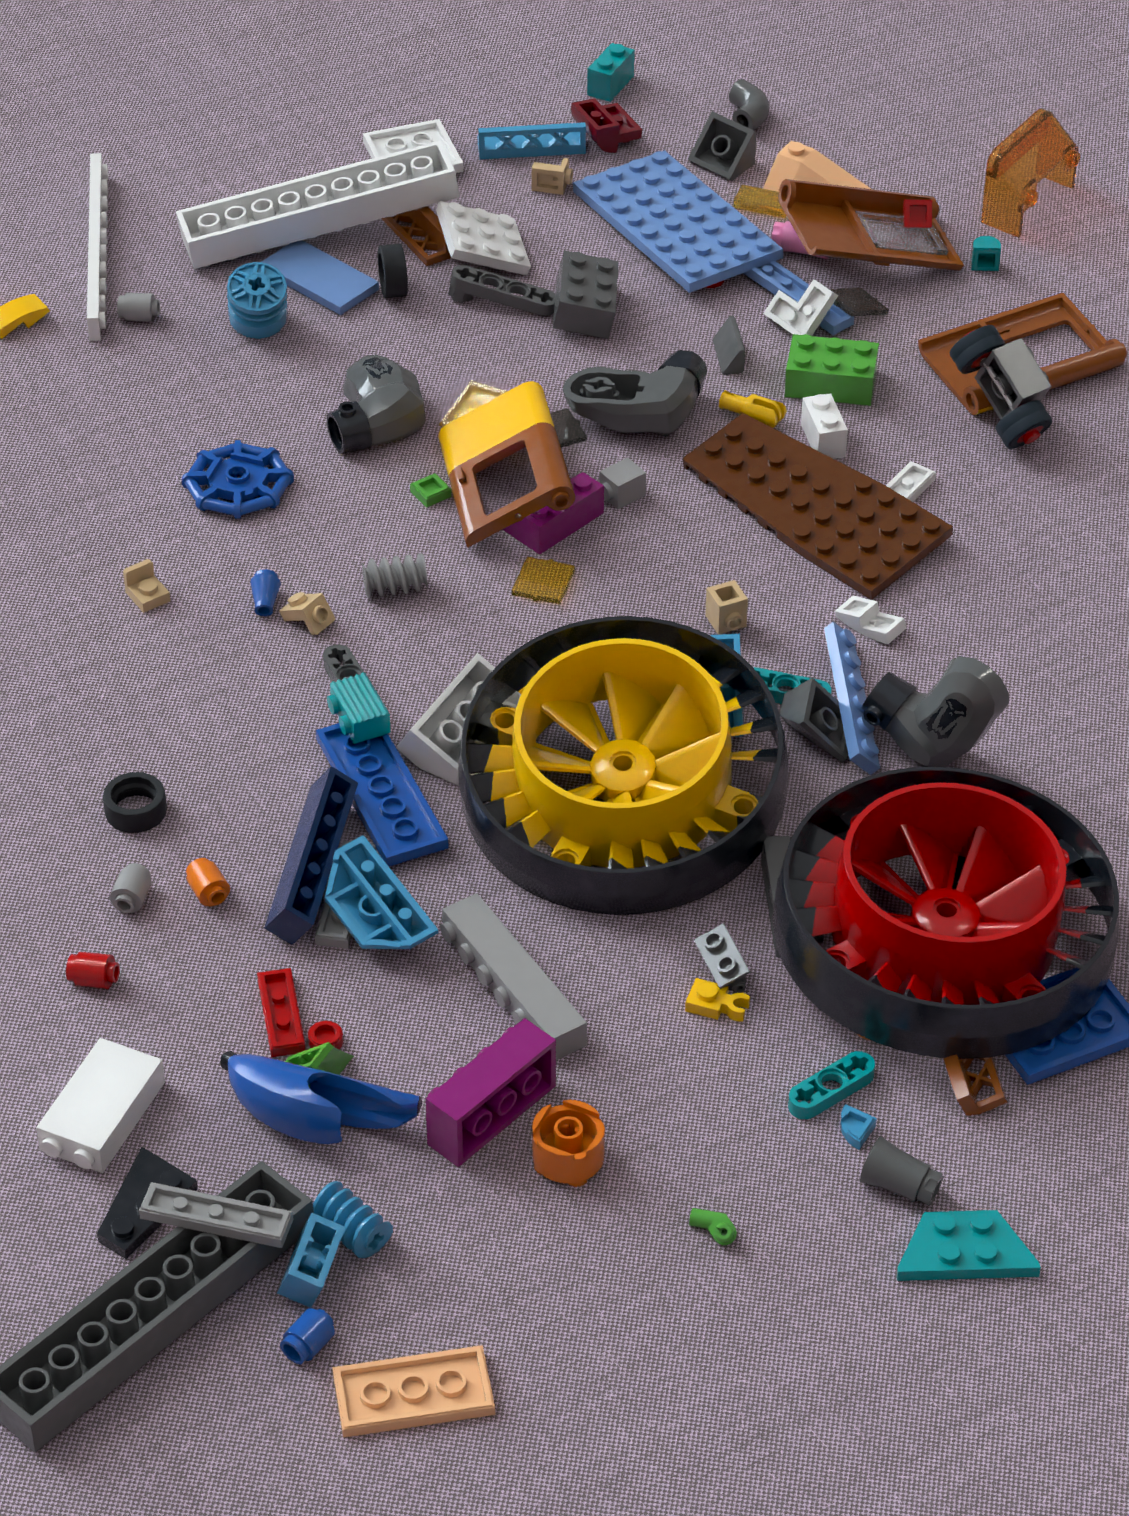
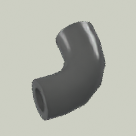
[729,79,770,130]

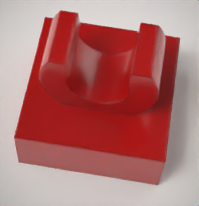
[903,199,932,229]

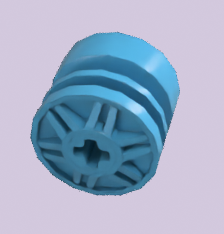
[227,262,288,339]

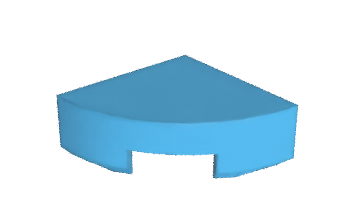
[840,1104,877,1150]

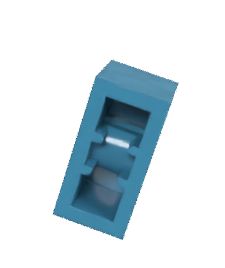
[277,1213,346,1308]

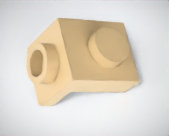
[279,592,335,635]

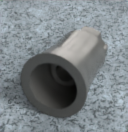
[859,1136,944,1206]

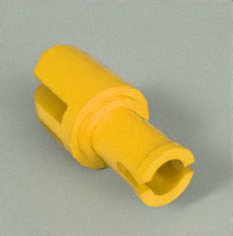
[719,390,787,428]

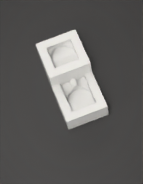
[835,596,906,644]

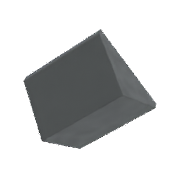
[688,111,757,181]

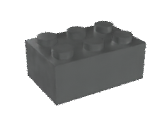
[553,250,619,339]

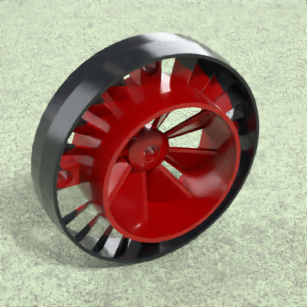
[773,767,1119,1059]

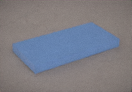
[261,240,379,315]

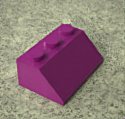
[502,472,604,555]

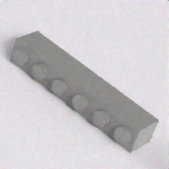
[440,893,587,1060]

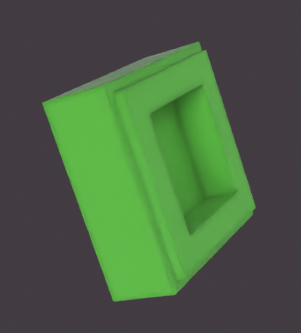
[410,473,452,508]

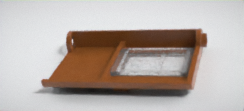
[778,179,964,271]

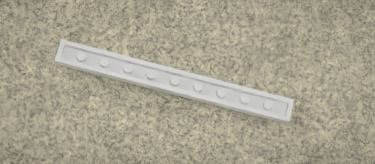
[87,153,108,341]

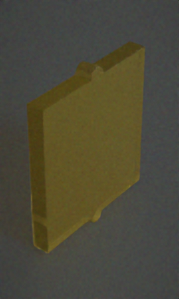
[512,556,575,604]

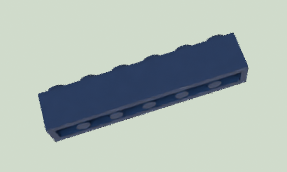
[264,766,358,945]

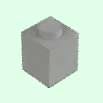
[599,457,646,509]

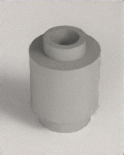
[117,293,160,322]
[110,863,152,913]

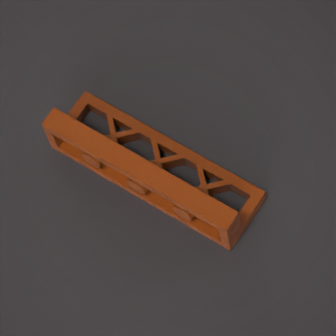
[381,206,451,266]
[943,1054,1008,1116]

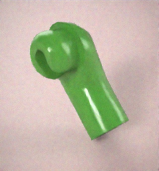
[689,1208,737,1245]

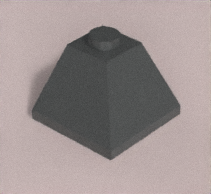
[780,678,848,763]

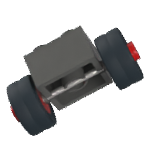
[949,325,1052,449]

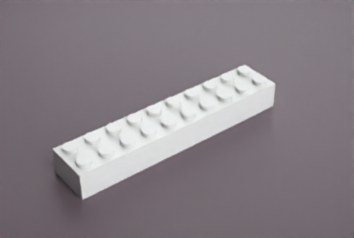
[176,140,459,269]

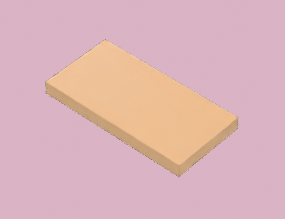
[332,1345,495,1438]

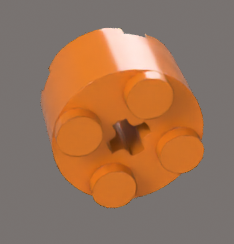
[532,1100,605,1187]

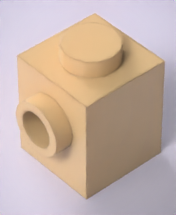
[705,580,748,635]

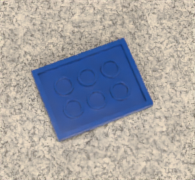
[1005,967,1129,1085]

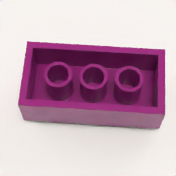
[425,1018,556,1167]

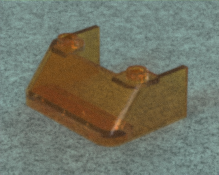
[981,108,1081,238]

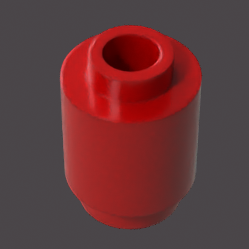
[66,951,120,989]

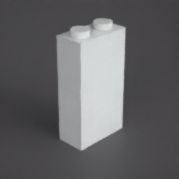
[36,1038,165,1173]

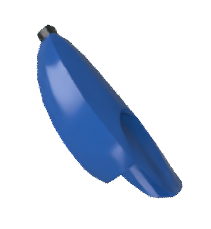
[220,1051,423,1144]

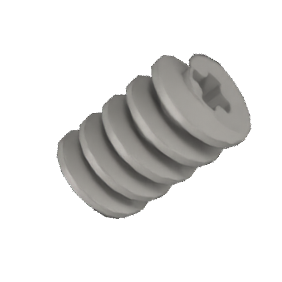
[362,553,428,598]

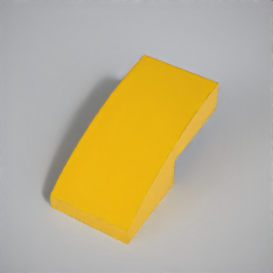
[0,294,50,339]

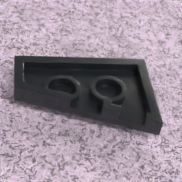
[97,1147,198,1259]

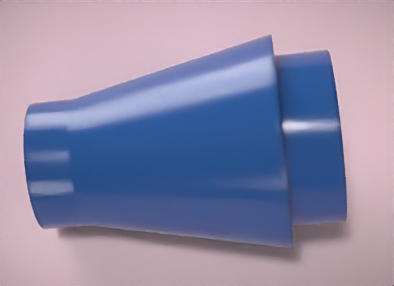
[250,569,281,616]

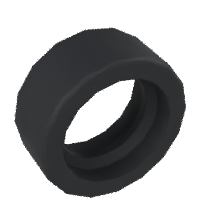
[377,244,408,298]
[103,772,167,833]

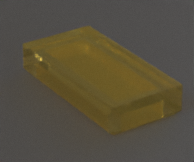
[734,184,786,218]

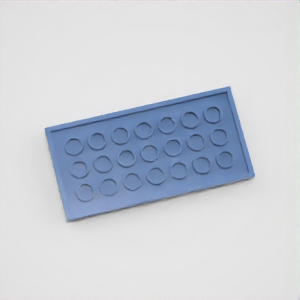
[573,150,783,293]

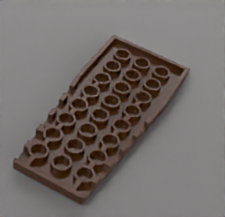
[683,413,953,600]

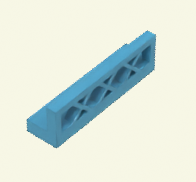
[477,122,586,160]

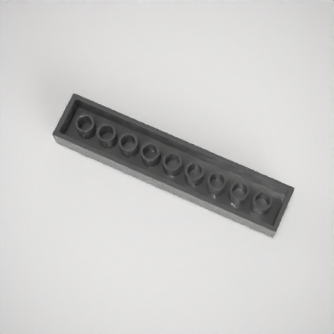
[0,1161,313,1453]

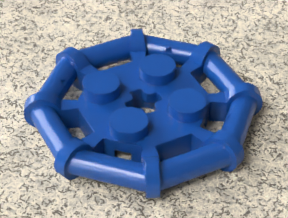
[182,440,294,519]

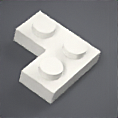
[763,279,838,336]

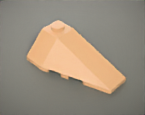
[762,140,871,200]

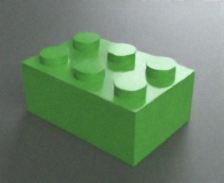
[784,334,879,406]

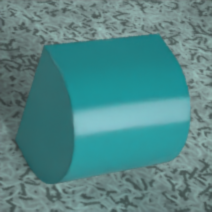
[971,236,1001,271]

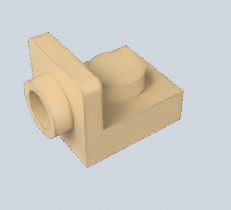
[532,158,573,195]
[123,559,170,613]

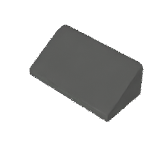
[713,315,745,375]

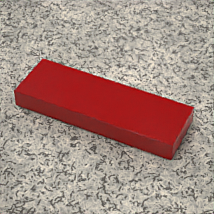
[257,968,306,1058]

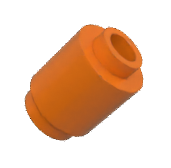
[186,858,230,907]

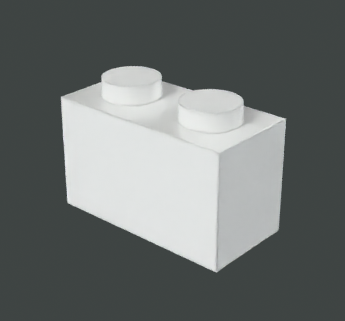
[801,393,848,459]

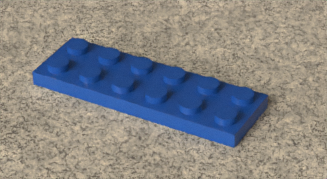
[316,723,449,866]

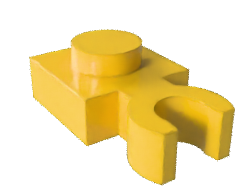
[685,978,750,1022]

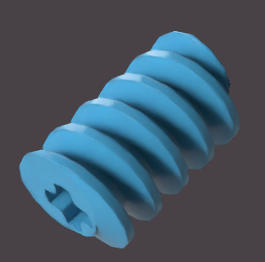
[313,1181,393,1258]

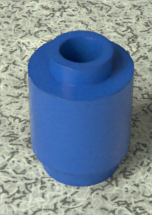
[280,1308,335,1364]

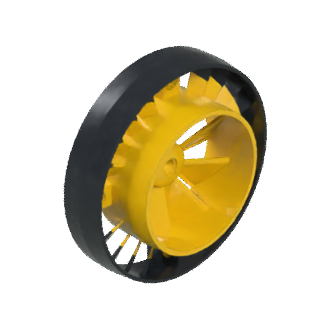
[458,616,788,915]

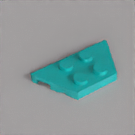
[896,1210,1041,1281]

